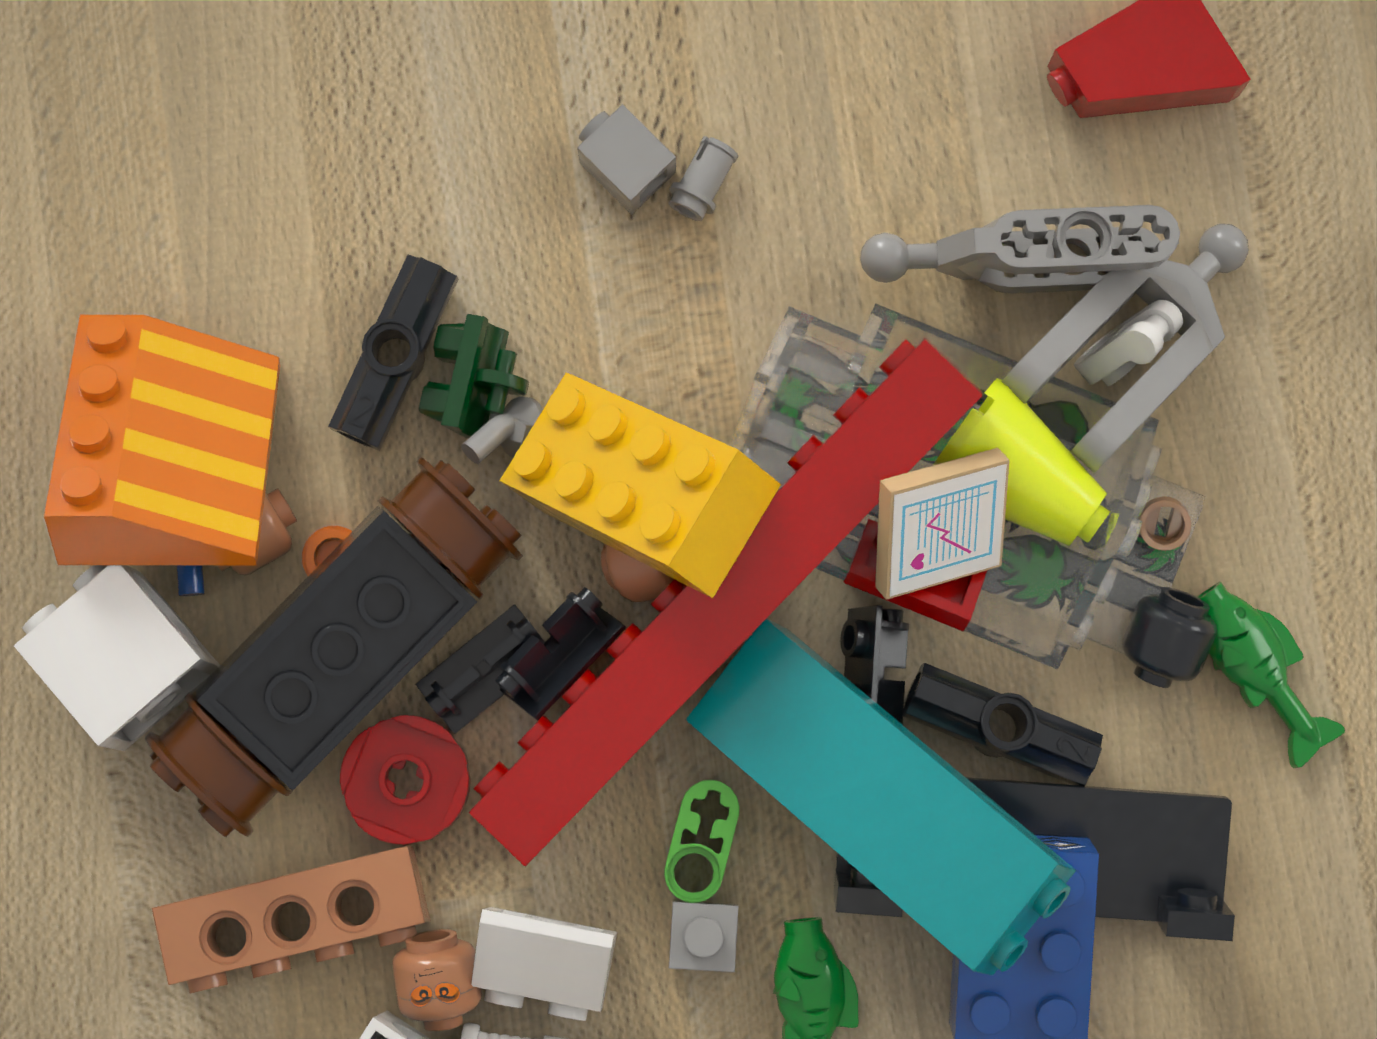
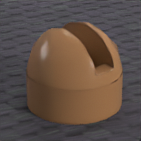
[1138,496,1191,551]

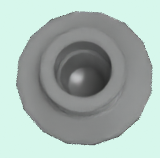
[461,396,543,464]

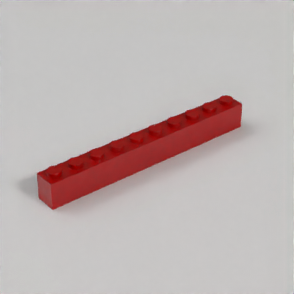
[469,337,983,867]

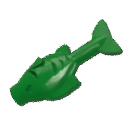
[1197,582,1345,768]
[773,917,859,1039]

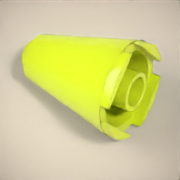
[933,378,1111,546]

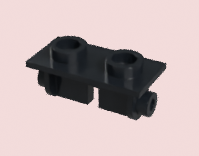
[495,587,627,721]
[415,604,545,734]
[840,605,909,725]

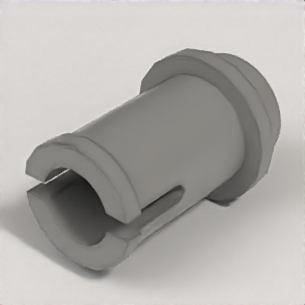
[669,136,738,221]

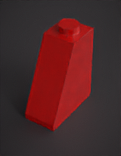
[1047,0,1251,118]

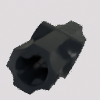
[328,254,459,451]
[902,663,1103,786]

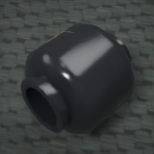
[1122,587,1218,688]

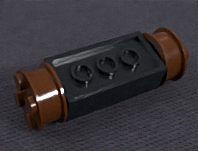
[145,457,523,837]

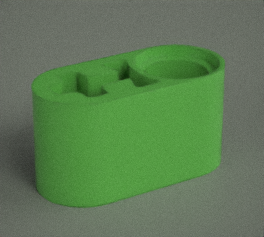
[664,780,739,903]

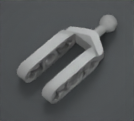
[860,205,1180,293]
[1001,224,1249,473]

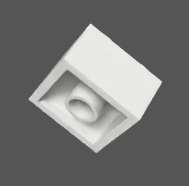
[471,907,617,1021]

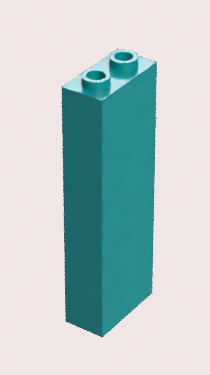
[686,618,1076,976]

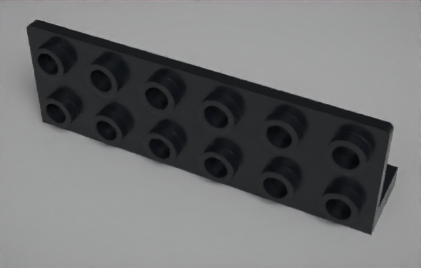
[834,777,1235,941]

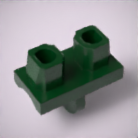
[418,314,529,439]

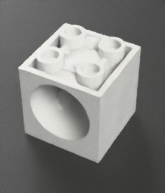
[14,565,220,751]

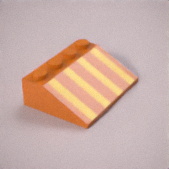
[44,314,281,566]

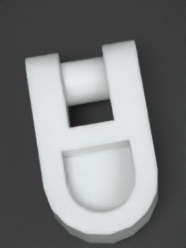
[1074,300,1183,386]

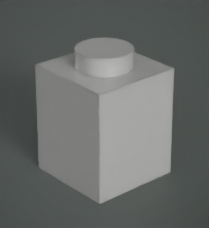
[577,104,676,214]
[669,901,739,972]

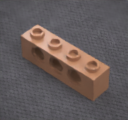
[152,846,431,994]

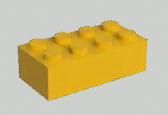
[499,372,781,598]

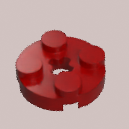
[340,715,471,845]

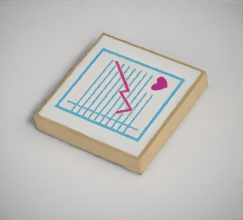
[875,448,1009,600]

